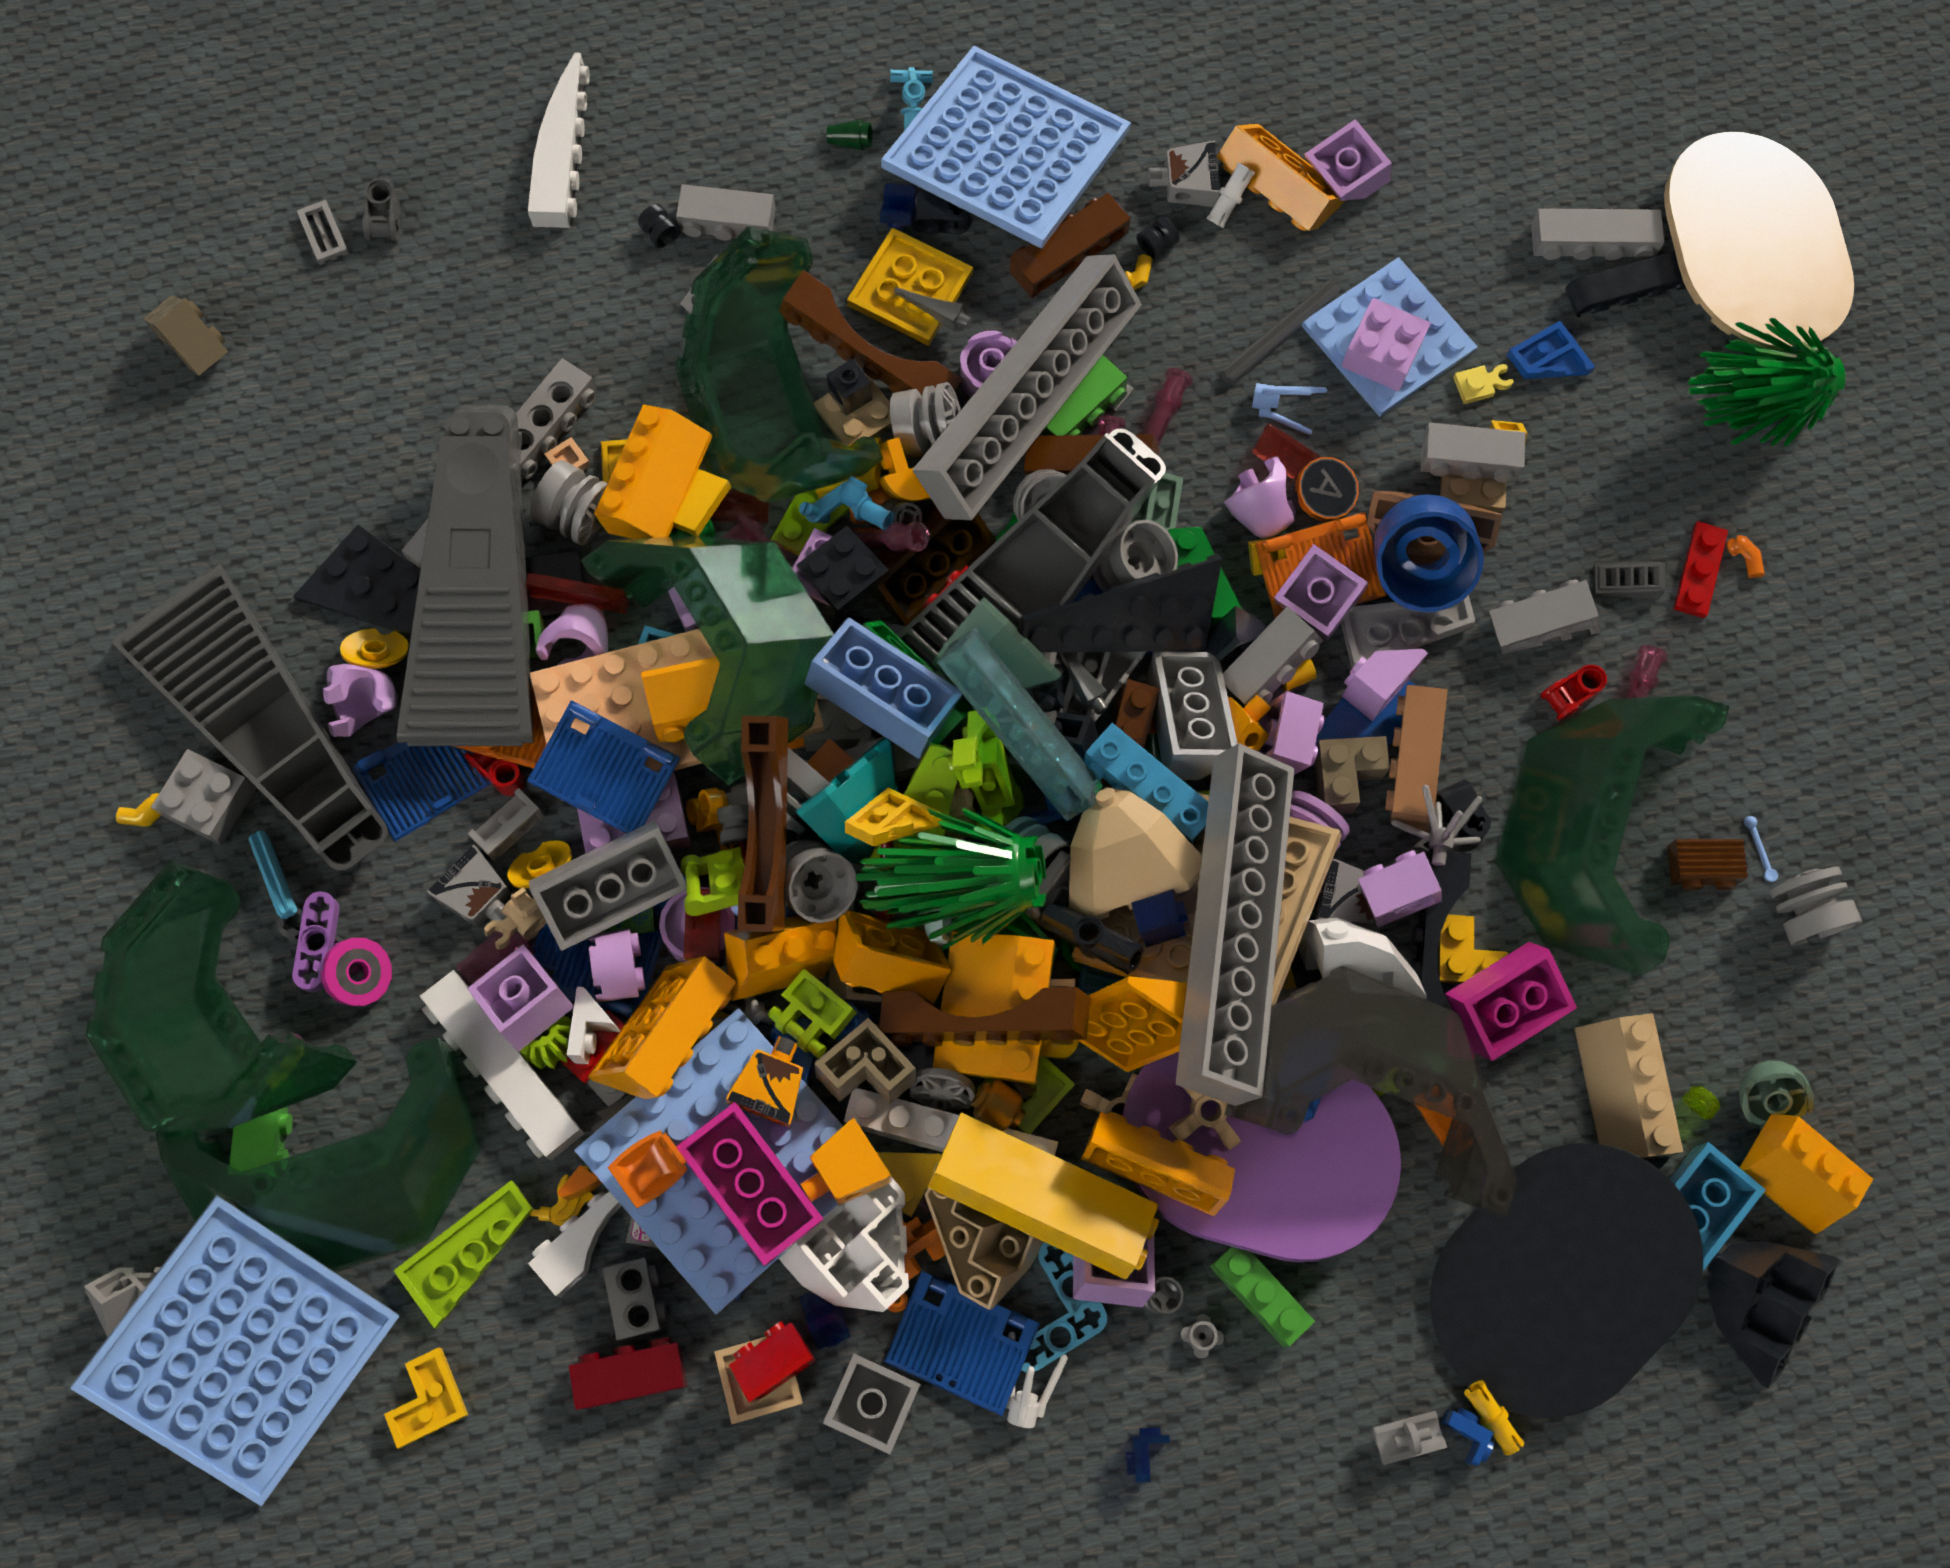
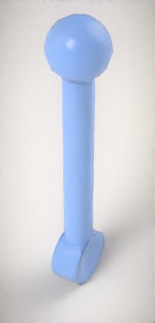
[1744,816,1778,882]

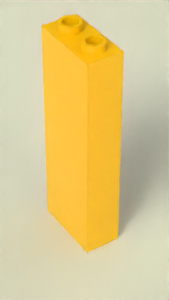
[927,1113,1159,1280]

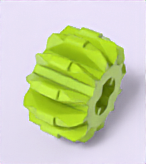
[520,1015,572,1070]

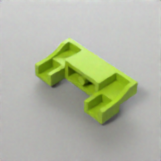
[948,708,1024,844]

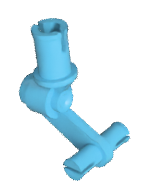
[890,67,933,131]

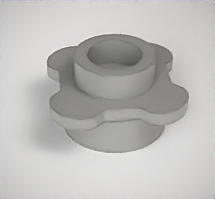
[1181,1314,1224,1358]

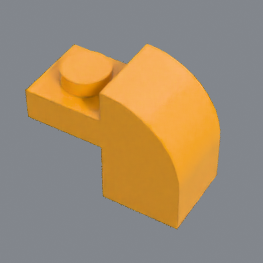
[878,437,930,503]

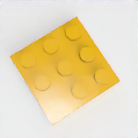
[847,228,973,346]

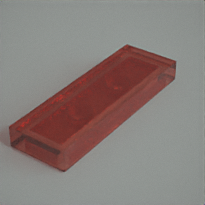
[526,573,629,614]

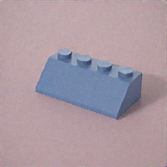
[804,617,963,759]

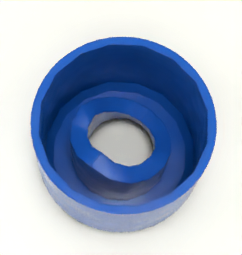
[1373,494,1484,612]

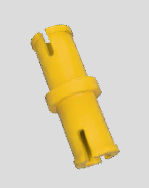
[1464,1381,1524,1456]

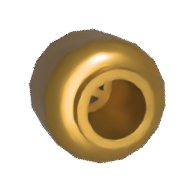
[971,1080,1026,1132]

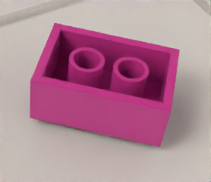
[1445,942,1577,1061]

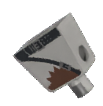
[1148,141,1220,207]
[427,845,512,927]
[1315,859,1374,929]

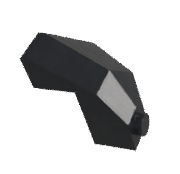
[1707,1241,1840,1388]

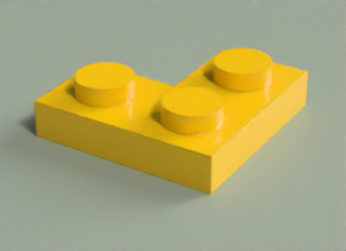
[1438,914,1508,984]
[384,1347,469,1449]

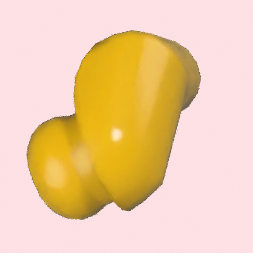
[1125,254,1153,291]
[116,793,162,827]

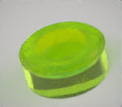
[1683,1086,1720,1120]

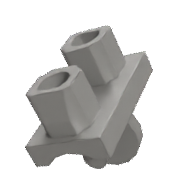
[1371,1411,1447,1465]

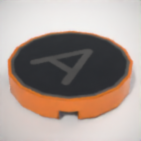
[1295,457,1359,521]

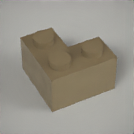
[142,295,228,376]
[1314,736,1390,814]
[814,1018,916,1105]

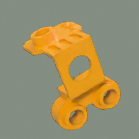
[680,788,739,876]

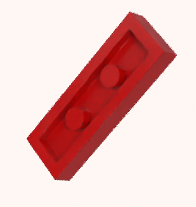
[1673,521,1728,619]

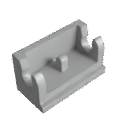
[467,788,545,862]

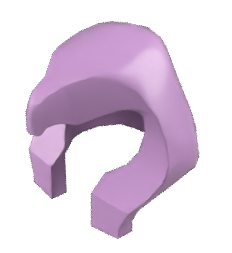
[1223,456,1296,539]
[536,603,608,665]
[323,664,398,737]

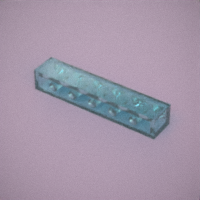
[937,628,1103,821]

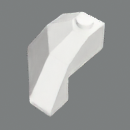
[1299,917,1427,1005]
[779,1177,909,1312]

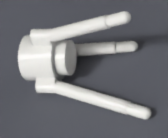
[1006,1332,1068,1428]

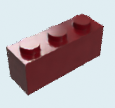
[568,1337,688,1410]

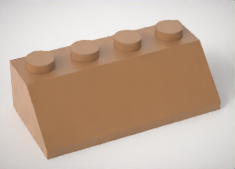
[1385,685,1448,833]

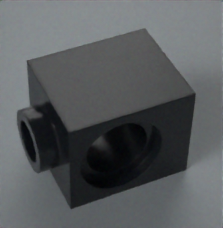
[826,359,872,416]

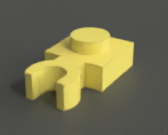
[1453,364,1514,404]

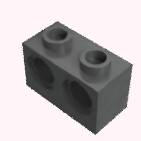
[602,1257,668,1341]

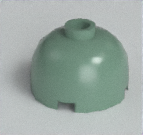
[1738,1060,1815,1129]

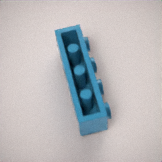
[1083,723,1208,844]

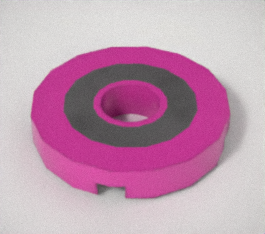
[321,938,392,1006]

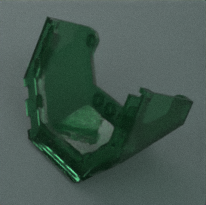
[675,226,883,503]
[581,535,834,785]
[1495,696,1730,976]
[85,860,357,1132]
[154,1037,481,1271]

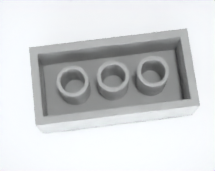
[529,820,686,951]

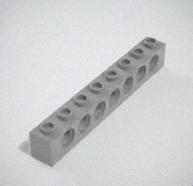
[401,358,597,570]

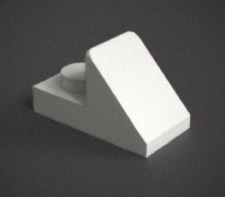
[567,987,620,1064]

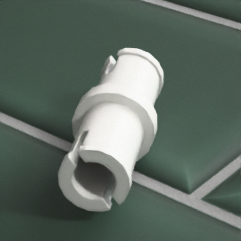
[1206,163,1255,228]

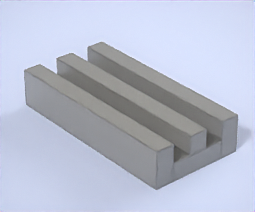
[297,200,349,265]

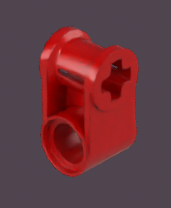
[1539,664,1607,722]
[463,747,525,796]

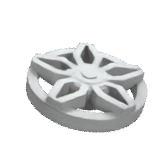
[909,1068,976,1111]

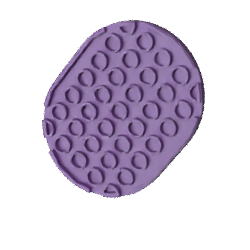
[1122,1052,1401,1262]

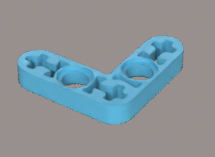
[1021,1242,1107,1373]

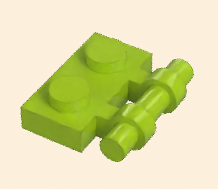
[768,969,857,1058]

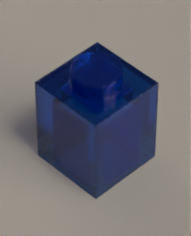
[1131,890,1189,948]

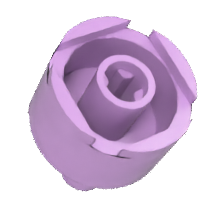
[960,330,1017,398]
[588,928,646,1003]

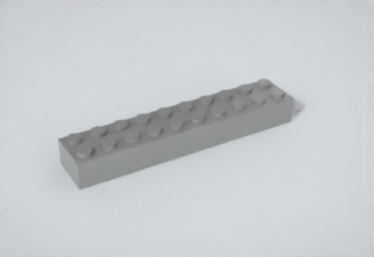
[913,254,1142,520]
[1175,743,1294,1106]

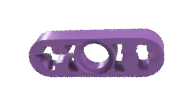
[292,891,340,993]

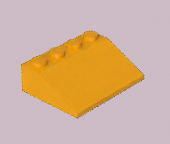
[932,932,1055,1085]
[588,956,736,1099]
[1078,976,1187,1072]

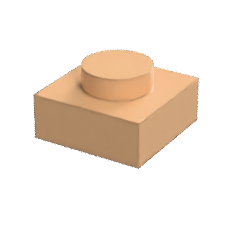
[545,437,590,470]

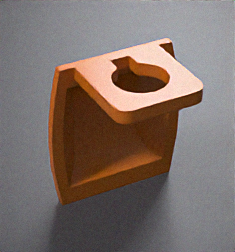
[607,1130,688,1208]

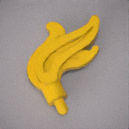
[530,1166,594,1227]

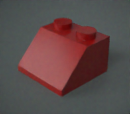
[729,1321,816,1403]

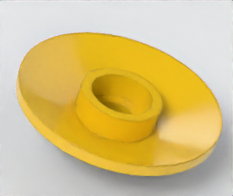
[340,628,409,669]
[507,840,572,889]

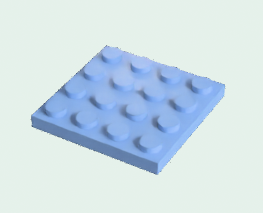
[1302,257,1478,417]

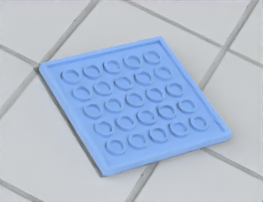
[881,46,1131,249]
[574,1008,843,1315]
[70,1195,399,1506]

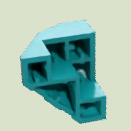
[796,737,898,864]

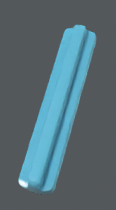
[248,830,297,919]

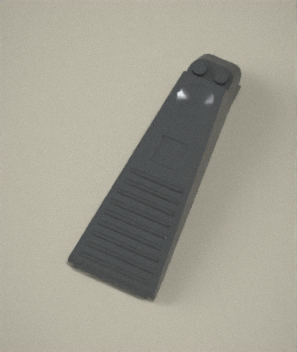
[397,405,535,746]
[897,428,1166,744]
[111,563,388,871]

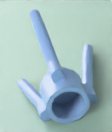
[1252,383,1327,435]

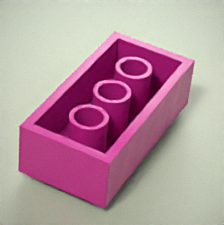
[676,1102,823,1267]

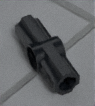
[1040,901,1144,974]

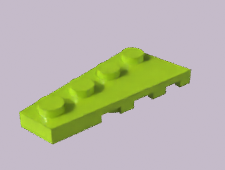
[864,743,957,867]
[394,1180,534,1329]

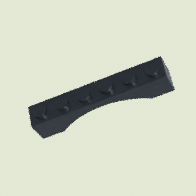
[1405,849,1472,1061]

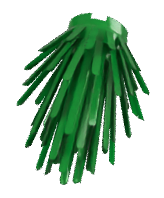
[1688,318,1846,447]
[855,808,1046,951]

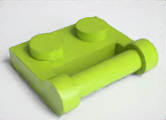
[681,847,745,916]

